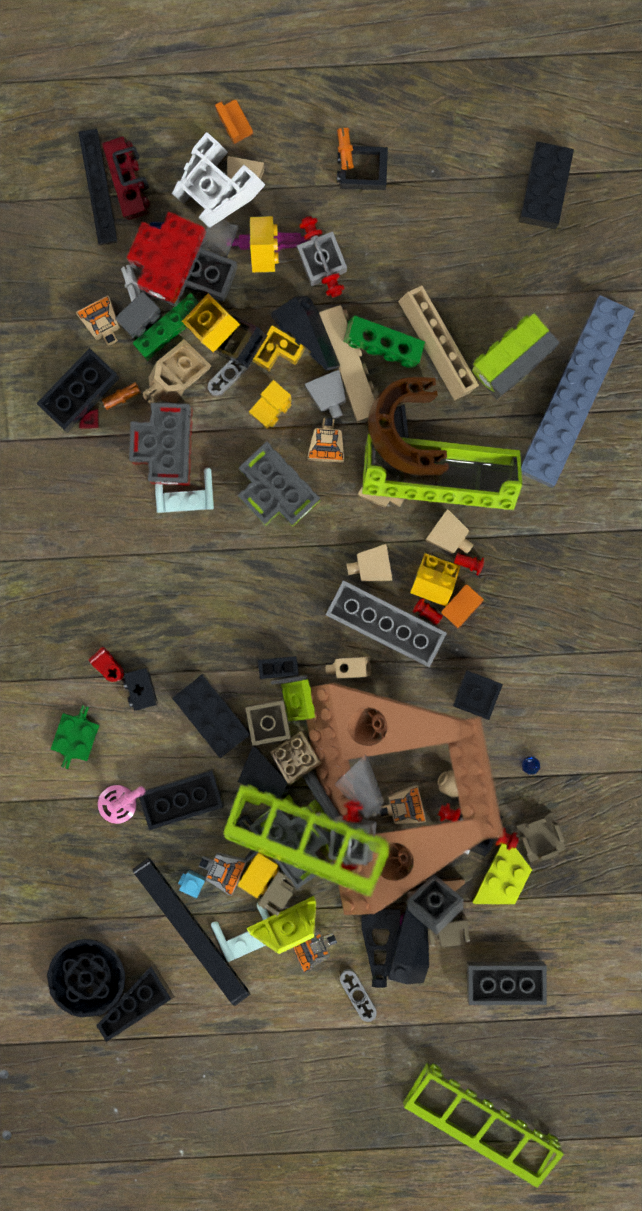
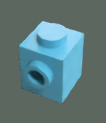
[178,870,206,898]

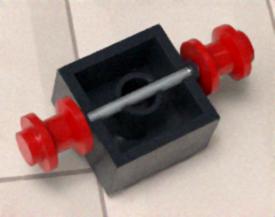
[438,803,519,857]

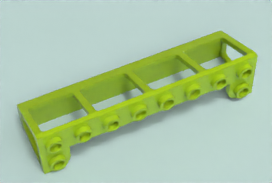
[224,785,389,897]
[403,1063,564,1188]

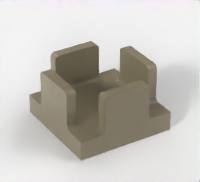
[516,812,566,862]
[258,867,293,916]
[428,914,470,947]

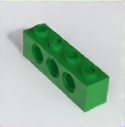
[133,293,199,361]
[343,316,425,368]

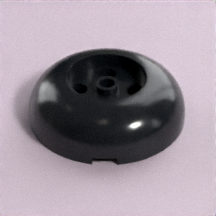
[47,939,125,1018]

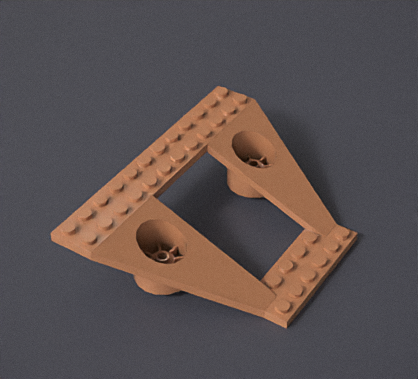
[306,683,503,915]

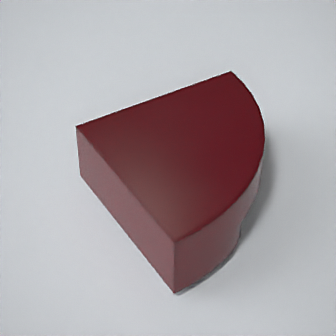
[79,409,99,429]

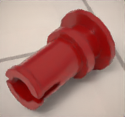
[454,552,484,576]
[412,598,443,625]

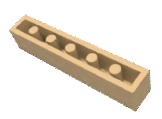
[398,286,479,400]
[319,305,375,423]

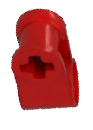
[88,646,124,682]

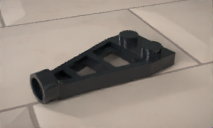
[361,908,400,988]

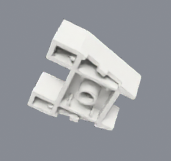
[172,132,265,228]

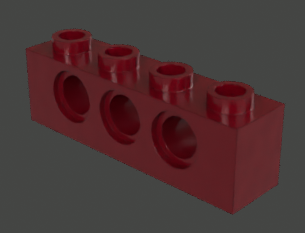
[102,136,150,220]

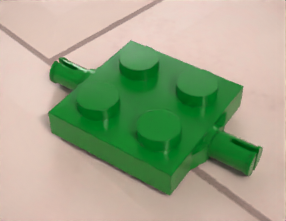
[50,705,100,769]

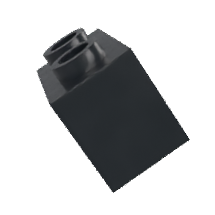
[258,656,299,679]
[122,667,158,711]

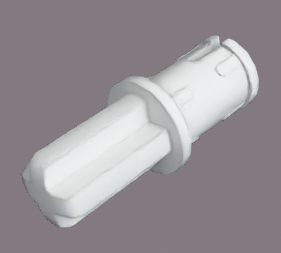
[121,265,140,302]

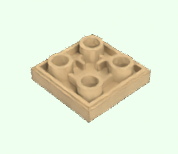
[270,731,322,785]

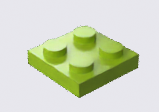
[281,679,315,722]

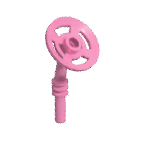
[98,785,145,824]

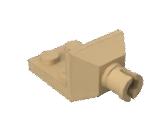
[143,339,211,404]

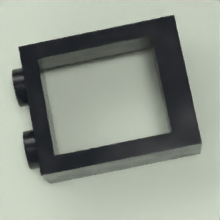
[337,146,388,190]
[214,314,268,368]

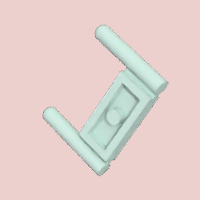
[155,467,214,513]
[211,903,270,962]

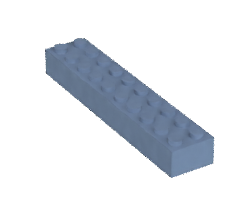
[521,295,635,488]

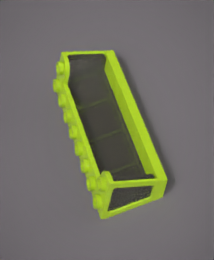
[362,434,522,510]

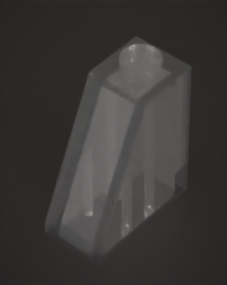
[335,755,384,818]

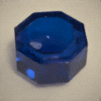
[521,756,540,775]

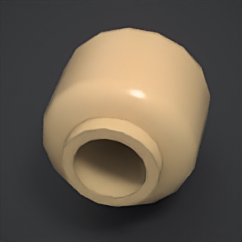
[437,770,458,799]

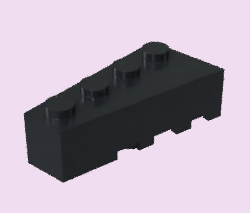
[96,964,175,1042]

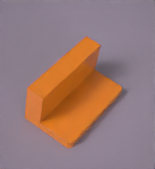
[215,100,253,144]
[441,585,484,629]

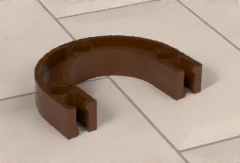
[368,377,449,475]

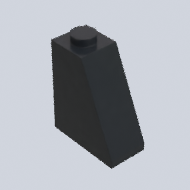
[238,746,290,800]

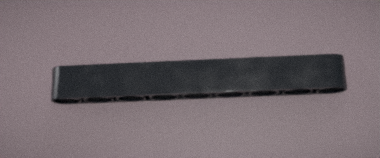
[133,858,251,1006]

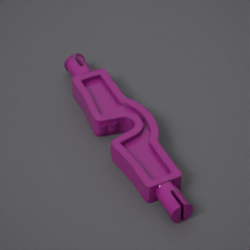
[227,232,310,252]

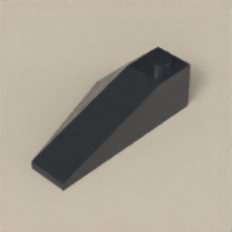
[270,296,340,370]
[387,905,430,985]

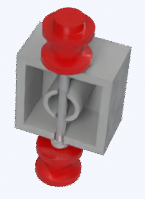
[297,216,347,298]
[328,799,376,873]

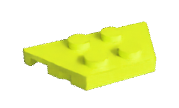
[472,843,532,904]
[247,896,316,954]

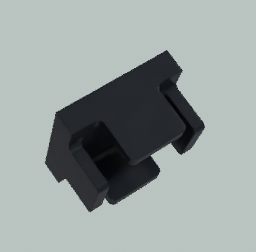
[453,670,503,720]

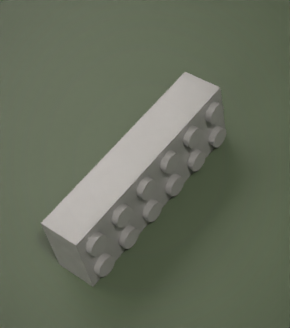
[326,581,447,667]

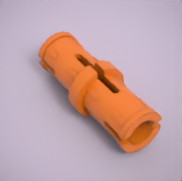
[337,128,354,170]
[101,382,141,410]

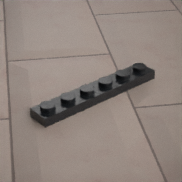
[78,128,118,246]

